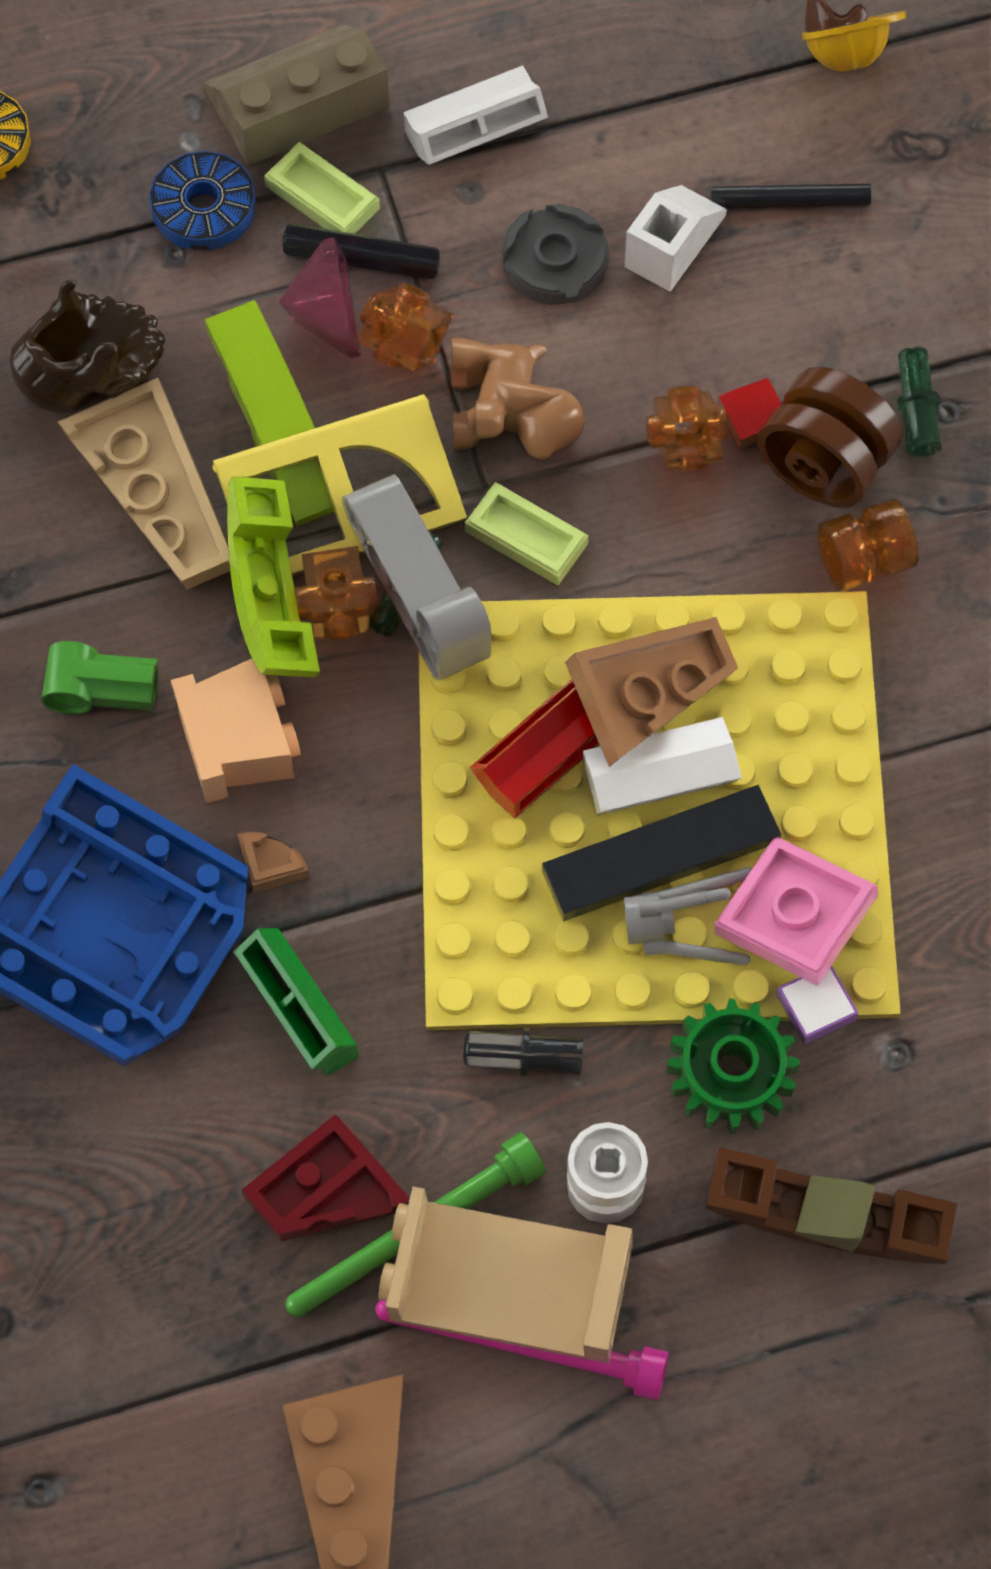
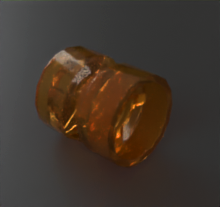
[817,498,919,592]

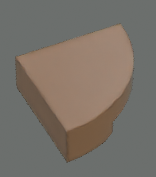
[237,832,310,893]

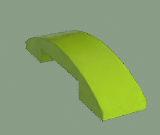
[227,476,320,678]

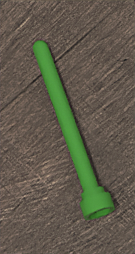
[285,1132,547,1317]

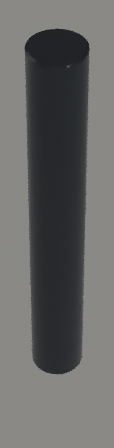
[710,183,871,208]

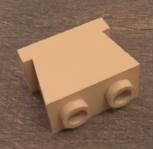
[171,659,301,804]

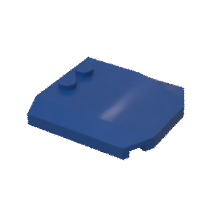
[0,764,248,1066]

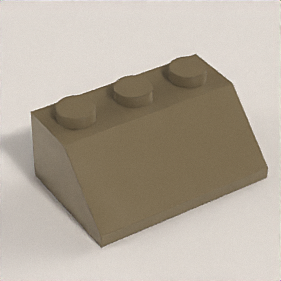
[203,24,390,167]

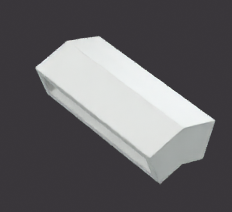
[404,66,548,165]
[583,717,742,816]

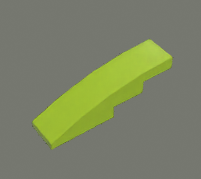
[204,300,334,527]

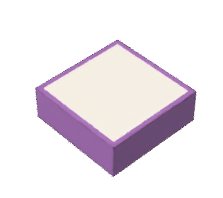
[776,966,859,1045]

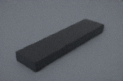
[542,785,781,922]

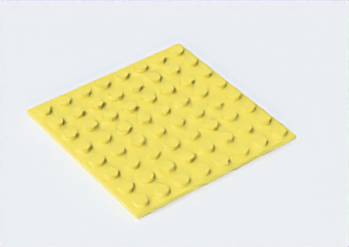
[419,591,901,1031]

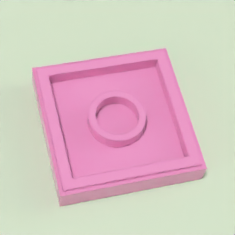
[714,837,878,986]

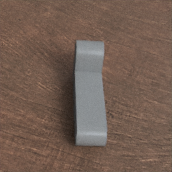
[342,474,491,681]

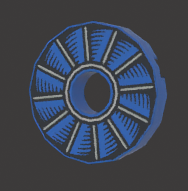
[149,151,256,250]

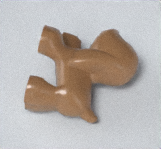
[451,337,585,460]

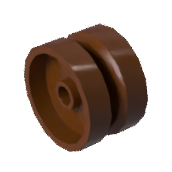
[757,367,903,507]

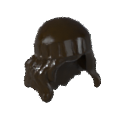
[10,279,165,412]

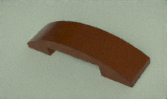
[706,1147,957,1264]

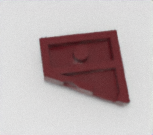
[242,1114,410,1242]

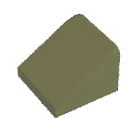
[794,1175,876,1252]

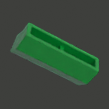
[234,928,359,1076]

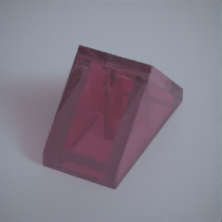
[279,237,361,358]

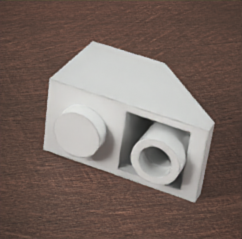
[625,185,727,292]

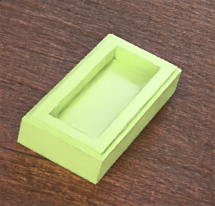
[264,142,380,234]
[465,482,589,586]

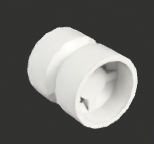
[566,1122,648,1224]

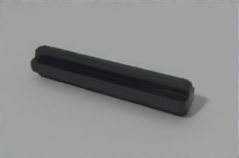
[282,223,440,279]

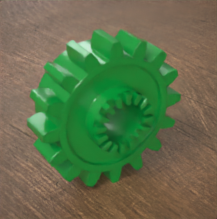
[666,999,800,1134]

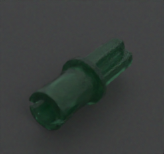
[896,346,942,457]

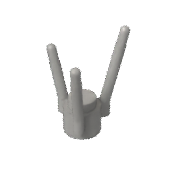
[624,868,752,965]

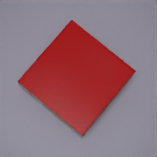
[717,377,782,449]

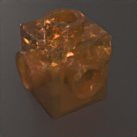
[358,283,454,371]
[646,386,728,470]
[295,546,379,641]

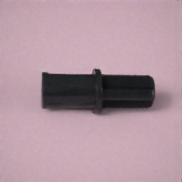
[463,1028,583,1076]

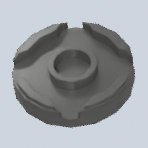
[502,204,609,305]

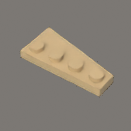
[58,378,230,590]

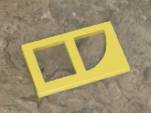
[213,394,467,576]

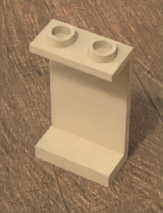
[378,1186,633,1364]

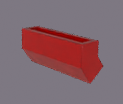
[469,679,600,819]

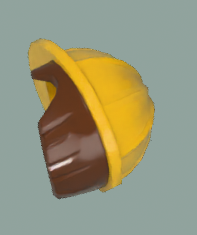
[801,0,907,72]

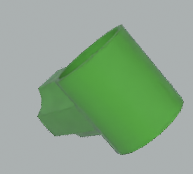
[41,641,159,714]

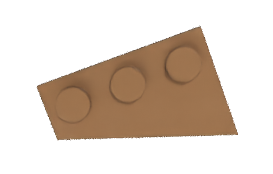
[565,617,738,767]
[282,1374,404,1569]

